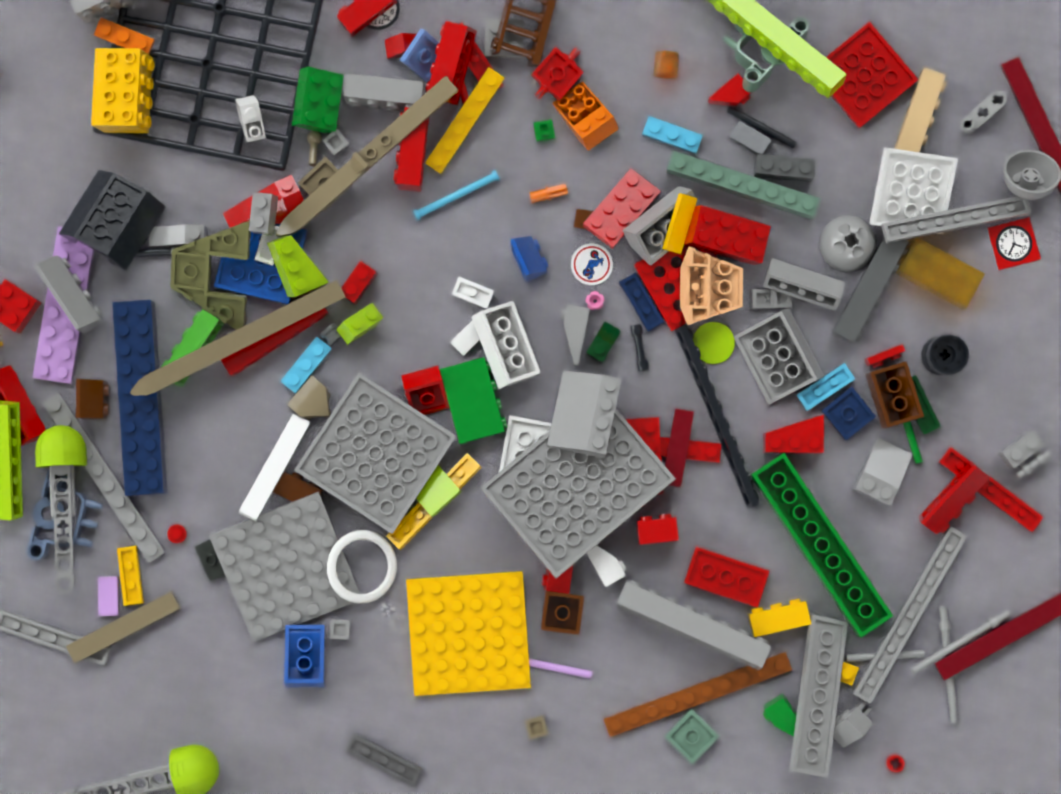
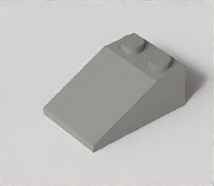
[852,437,912,506]

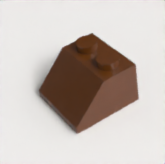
[76,379,110,420]

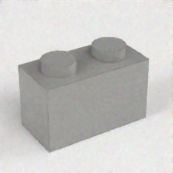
[249,192,278,235]

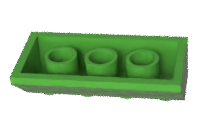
[161,309,224,388]

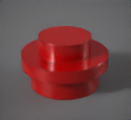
[167,524,187,543]

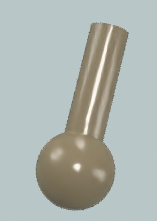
[307,131,322,166]

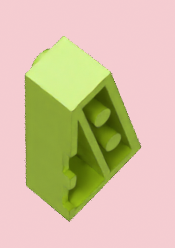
[267,235,329,297]

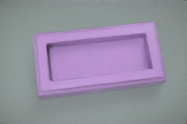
[98,576,119,616]

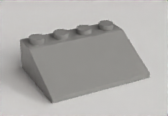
[734,308,824,405]
[547,371,622,458]

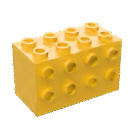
[91,48,155,133]

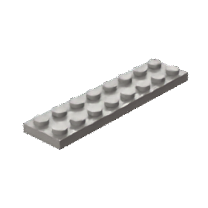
[789,615,848,778]

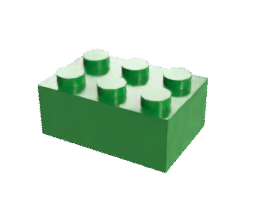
[292,66,344,134]

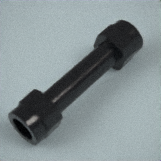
[630,324,649,372]

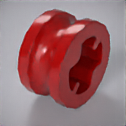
[886,754,905,773]

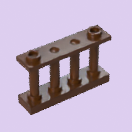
[491,0,556,68]

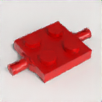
[530,47,584,101]

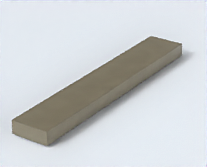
[66,591,181,664]

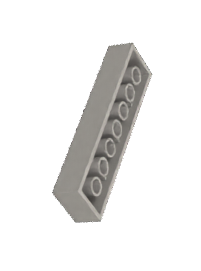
[616,580,771,670]

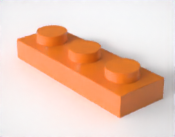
[93,17,155,54]

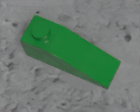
[763,693,797,737]

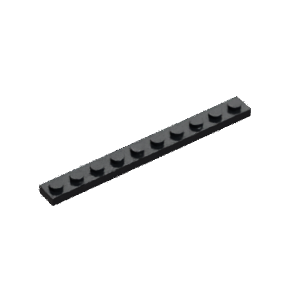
[675,325,759,509]

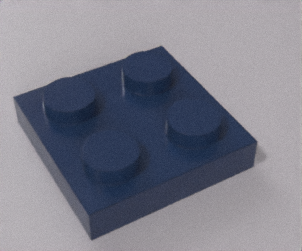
[821,387,876,441]

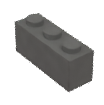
[754,154,815,182]

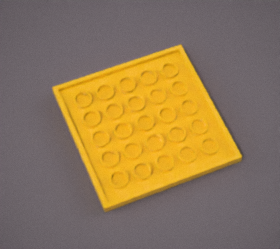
[406,571,531,696]

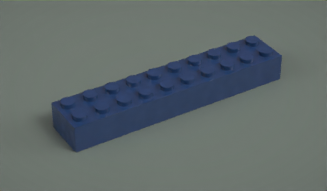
[112,299,168,496]

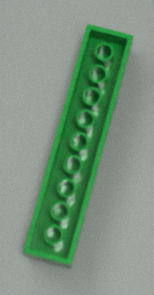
[750,453,893,638]

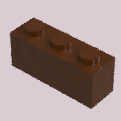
[273,469,324,502]

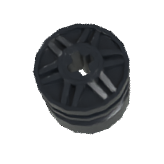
[921,334,969,376]

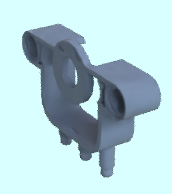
[27,470,103,560]

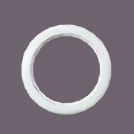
[327,530,397,604]

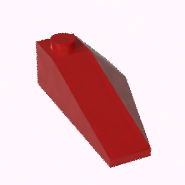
[222,175,304,228]

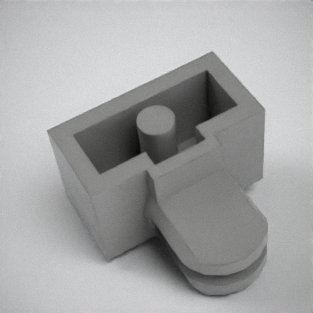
[833,700,874,748]

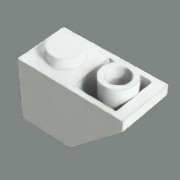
[235,95,266,142]

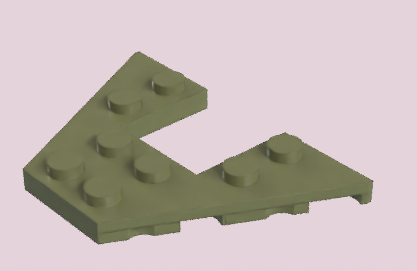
[170,220,251,330]

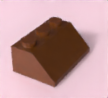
[865,361,924,429]

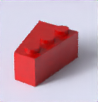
[763,414,824,454]

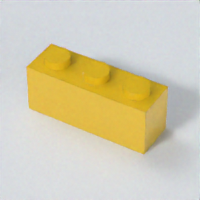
[747,598,811,637]

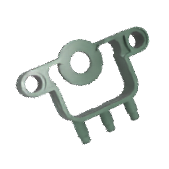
[723,17,810,92]

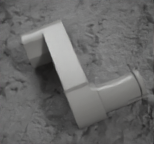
[960,91,1007,133]

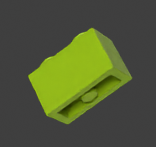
[336,303,383,345]

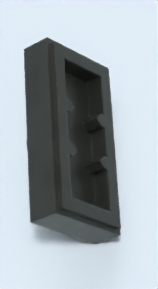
[194,539,225,582]

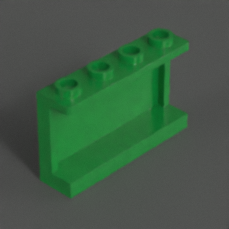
[440,357,507,445]

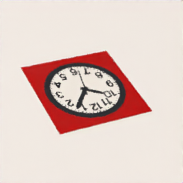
[987,217,1041,270]

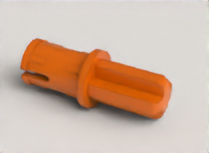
[529,184,568,204]

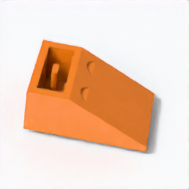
[552,81,619,151]

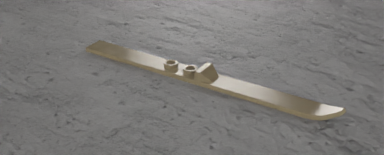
[276,76,459,237]
[130,280,345,396]

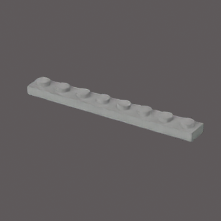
[881,196,1032,243]

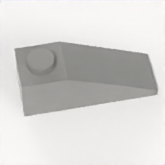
[149,224,207,247]
[560,304,590,367]

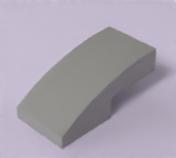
[750,289,792,309]

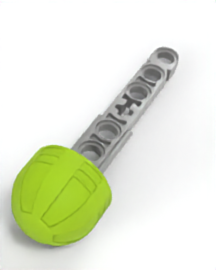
[35,425,87,593]
[62,744,219,794]

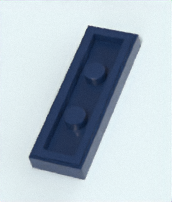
[619,272,664,332]

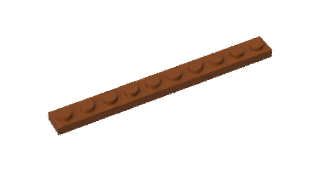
[603,651,792,737]

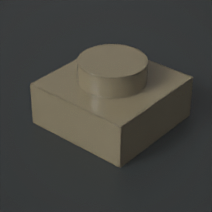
[525,715,549,739]

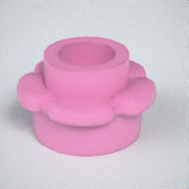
[585,291,604,310]

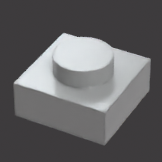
[322,129,350,156]
[329,619,351,640]

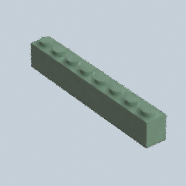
[666,151,820,220]

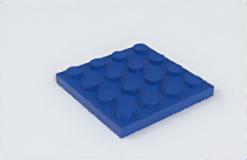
[214,223,308,305]

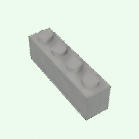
[763,258,845,311]

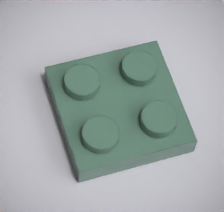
[664,708,720,764]

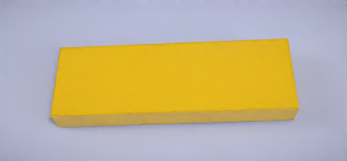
[662,193,698,254]
[117,546,144,606]

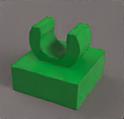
[533,119,555,142]

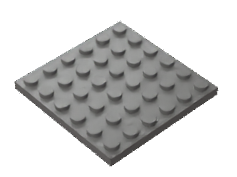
[294,373,456,534]
[209,492,360,642]

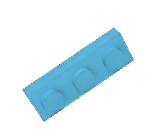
[642,116,703,154]
[281,336,332,394]
[796,363,855,411]

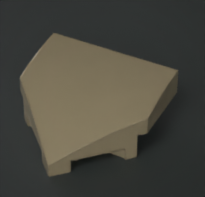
[287,376,331,420]

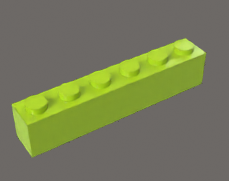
[0,400,23,521]

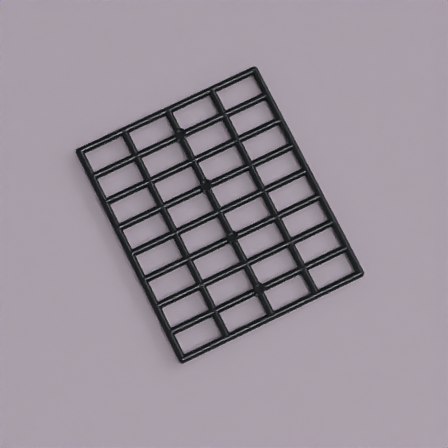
[92,0,323,171]

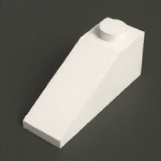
[587,545,627,587]

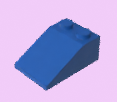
[510,236,549,282]
[284,625,325,687]

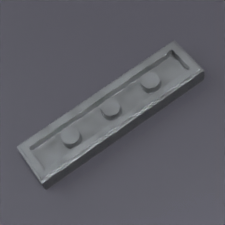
[345,733,423,786]

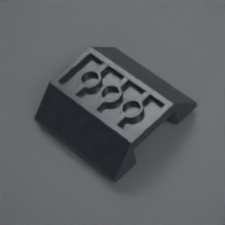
[59,170,166,271]

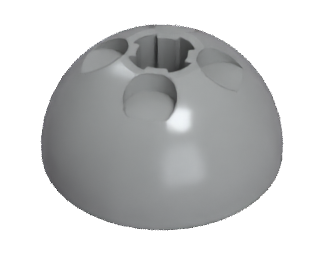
[1003,150,1061,200]
[819,215,876,272]

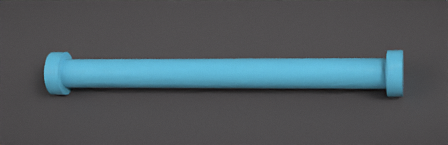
[413,170,500,221]

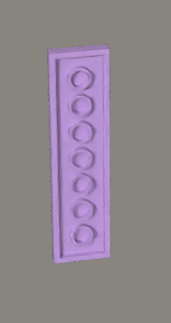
[32,226,95,384]

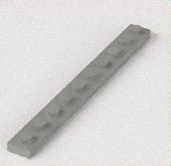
[42,392,166,563]
[852,526,967,704]

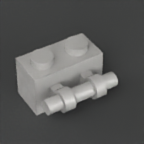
[997,430,1051,479]

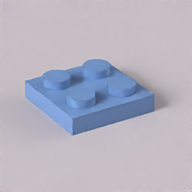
[400,29,440,82]

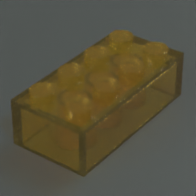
[895,237,985,310]

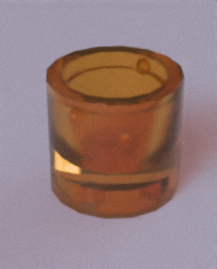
[653,50,679,79]

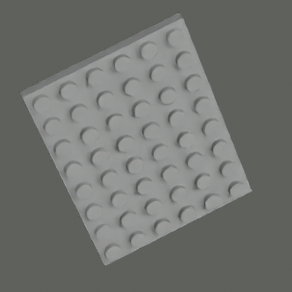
[480,408,676,579]

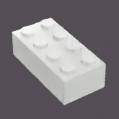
[471,301,541,389]

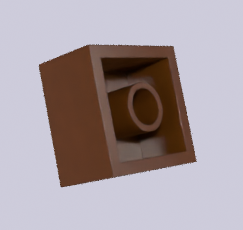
[540,591,585,635]

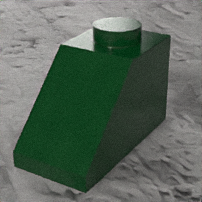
[586,321,621,364]

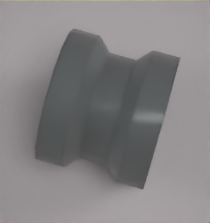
[320,323,342,347]

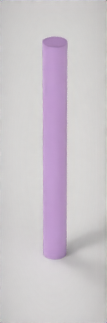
[529,658,593,679]

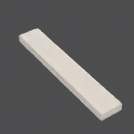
[239,414,310,521]

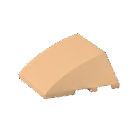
[680,247,743,325]

